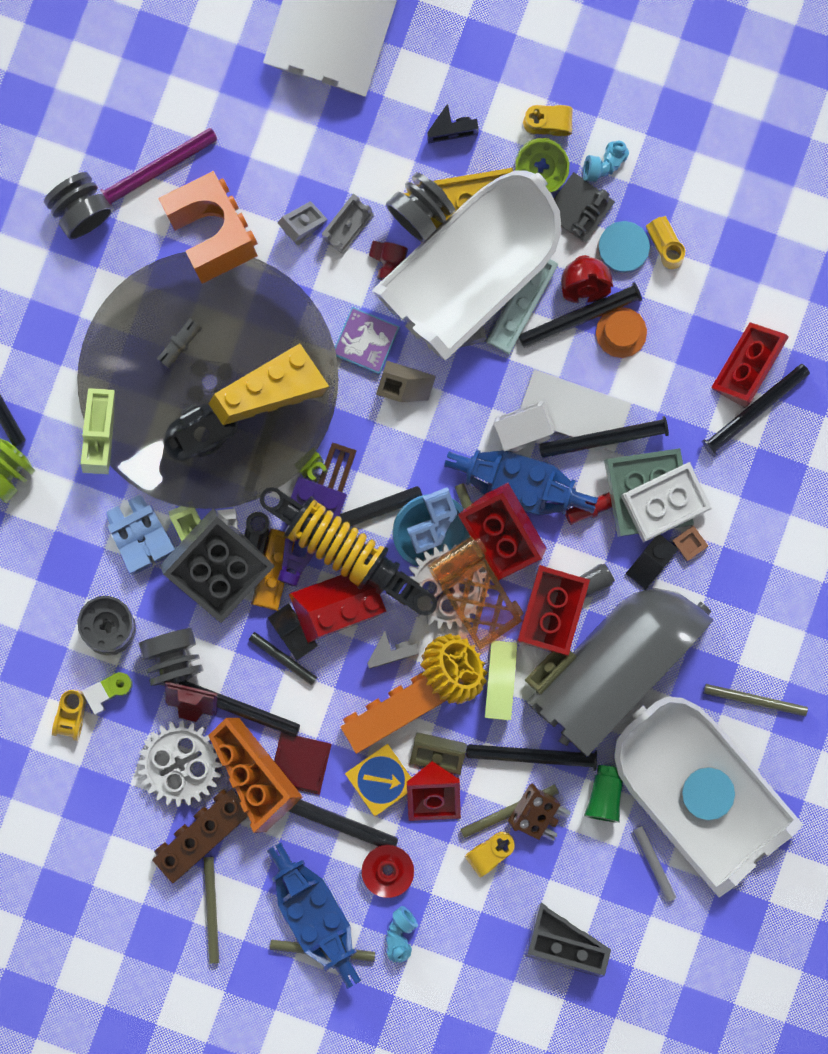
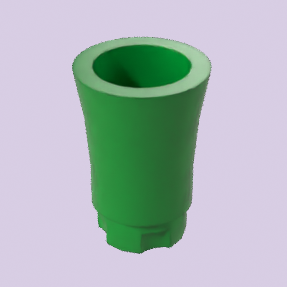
[584,765,623,823]

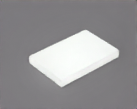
[621,462,712,542]

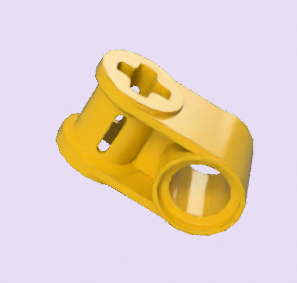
[523,105,573,136]
[52,689,87,741]
[464,832,515,878]

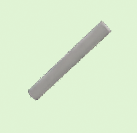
[633,826,676,902]

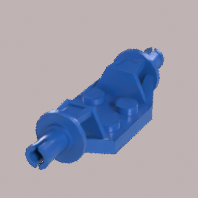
[444,449,598,515]
[267,842,362,989]

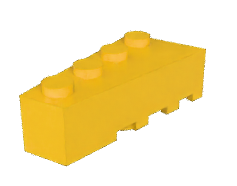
[208,343,329,425]

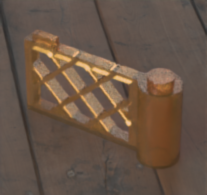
[427,536,524,650]

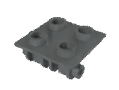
[554,172,615,243]

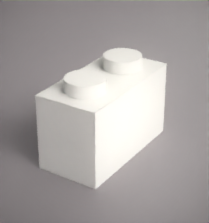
[493,400,555,452]

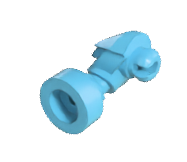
[583,140,629,182]
[386,906,418,963]

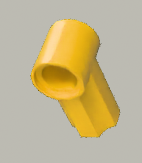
[645,216,686,270]

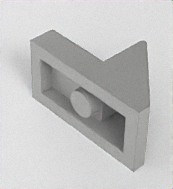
[277,201,328,245]
[367,631,419,669]

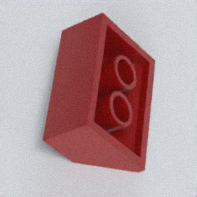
[458,483,547,581]
[517,565,590,656]
[289,572,387,643]

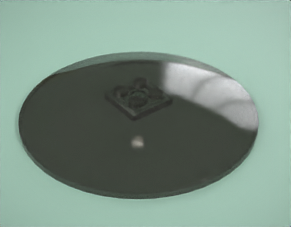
[77,252,339,509]

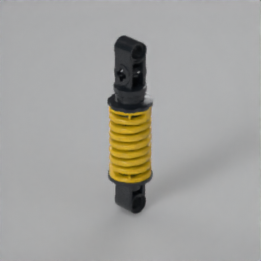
[260,487,437,616]

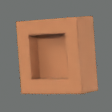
[672,525,709,562]

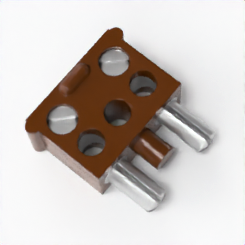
[508,783,571,841]

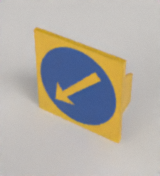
[345,743,412,817]

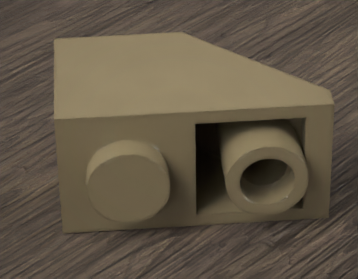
[376,361,436,402]

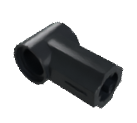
[244,512,271,554]

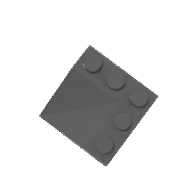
[160,508,274,623]

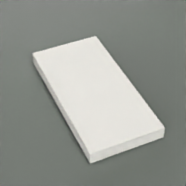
[520,369,632,453]

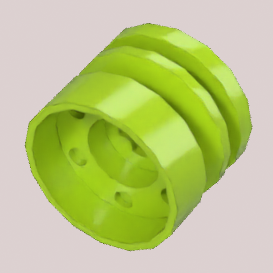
[515,138,570,193]
[0,438,36,504]

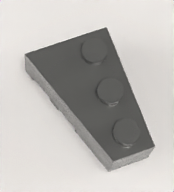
[525,902,611,978]

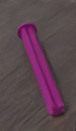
[100,128,217,206]

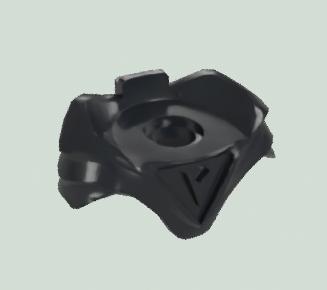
[162,403,238,461]

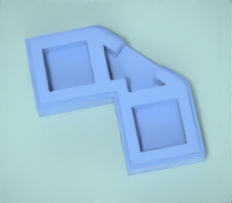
[407,487,457,554]

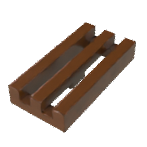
[318,442,357,492]

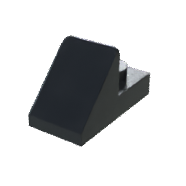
[427,104,479,144]
[625,534,678,590]
[268,603,318,661]

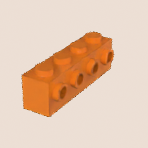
[340,672,447,754]

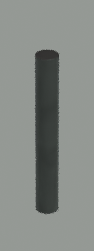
[249,632,318,686]

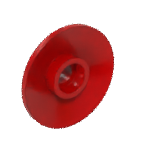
[362,845,414,898]

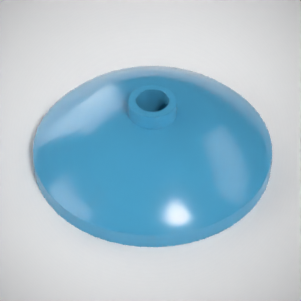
[392,494,470,566]

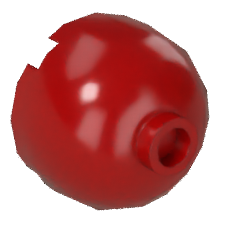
[561,255,613,303]

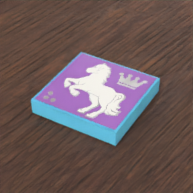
[332,307,400,375]

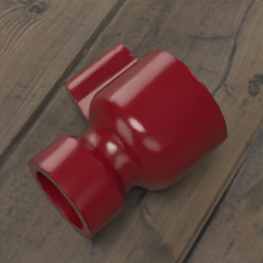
[368,241,408,280]

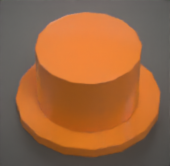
[596,307,647,358]

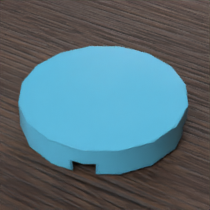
[598,221,650,272]
[682,767,735,820]

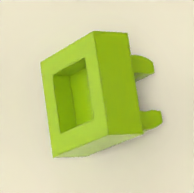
[294,448,328,483]

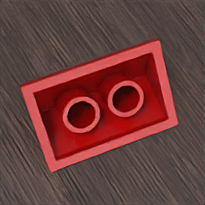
[711,322,789,408]

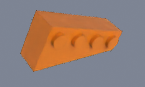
[208,718,303,833]

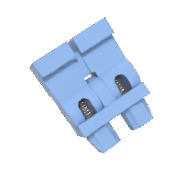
[106,495,175,575]

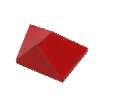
[407,761,461,821]

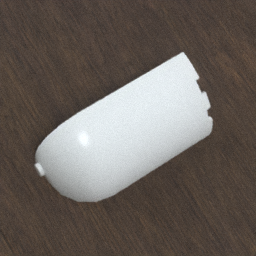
[263,0,397,97]
[371,171,562,361]
[614,696,803,898]

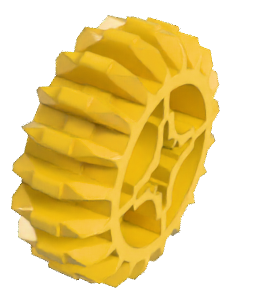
[420,633,488,705]

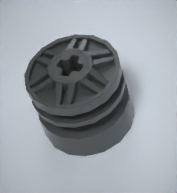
[43,172,113,240]
[385,172,455,242]
[77,596,136,656]
[138,628,204,686]

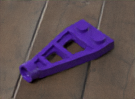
[277,477,347,587]

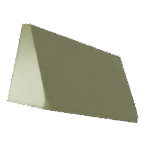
[525,651,577,695]
[410,732,467,775]

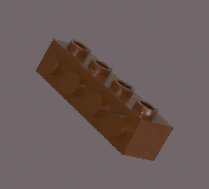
[152,788,248,884]

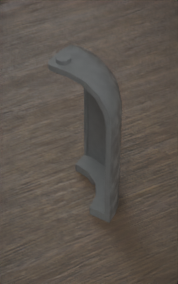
[526,588,713,757]

